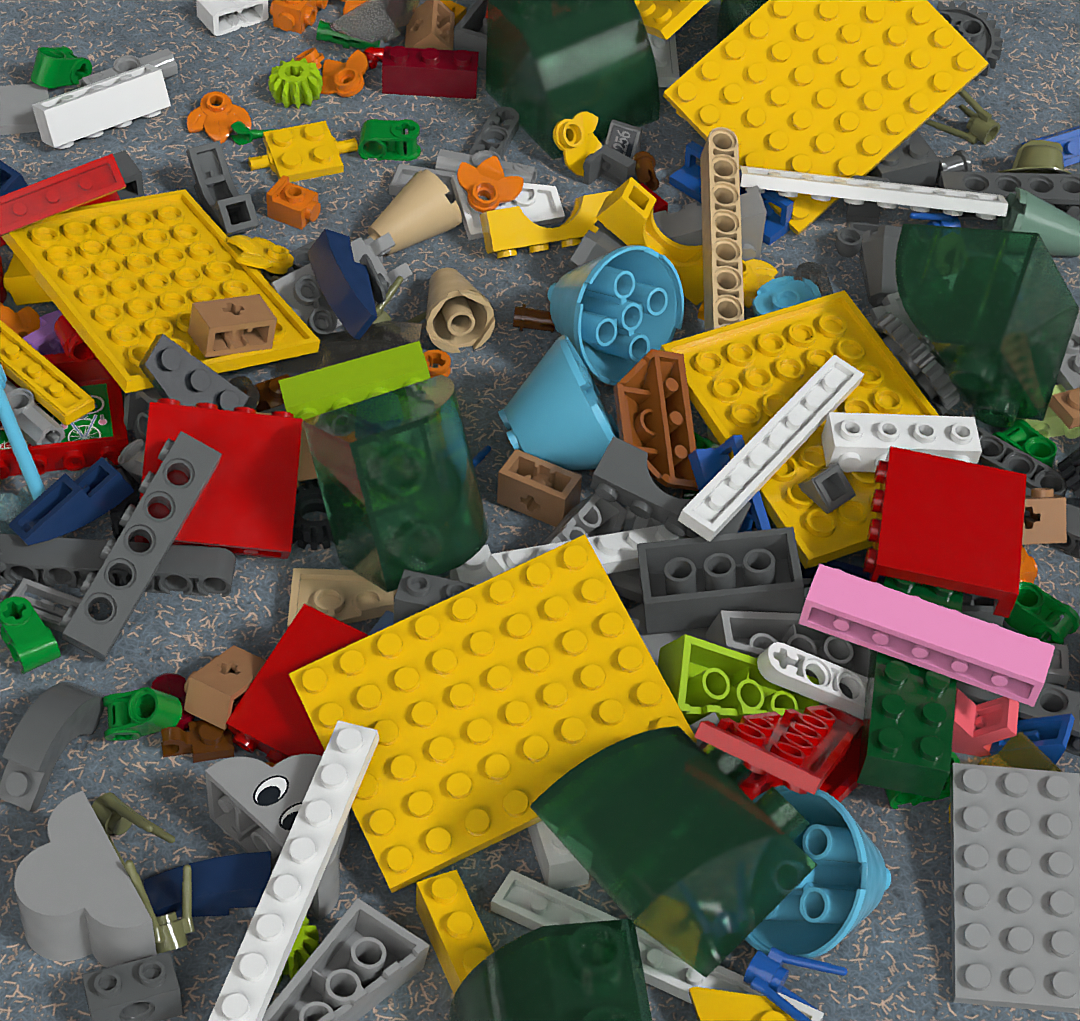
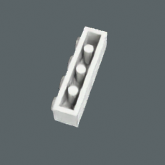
[32,64,171,149]
[821,412,982,472]

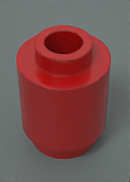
[54,314,95,362]

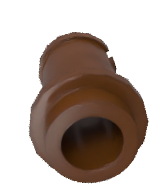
[632,151,659,191]
[513,304,555,333]

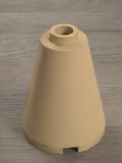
[367,169,462,256]
[425,267,495,353]

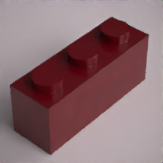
[382,46,479,99]

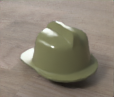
[998,140,1072,174]

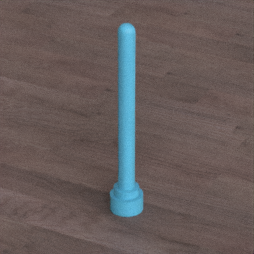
[0,364,46,500]

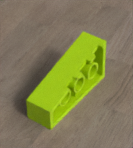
[279,341,442,432]
[658,634,820,725]

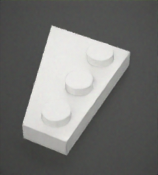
[450,175,565,240]

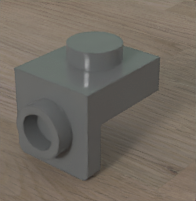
[583,145,636,186]

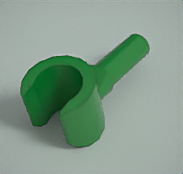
[230,121,277,145]

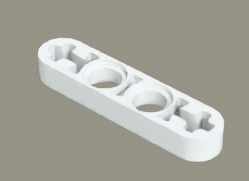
[757,642,868,720]

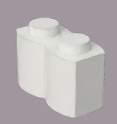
[196,0,269,36]

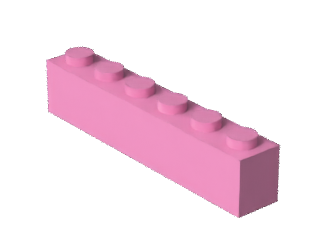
[798,563,1055,707]

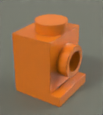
[266,175,321,230]

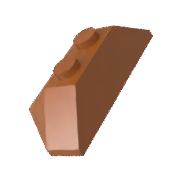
[613,349,699,491]

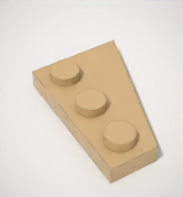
[287,568,403,629]

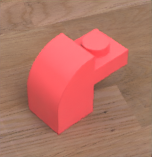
[952,688,1019,757]

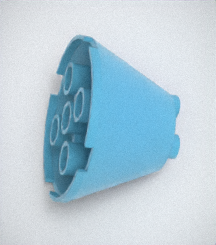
[548,245,684,386]
[498,334,620,471]
[722,785,891,959]

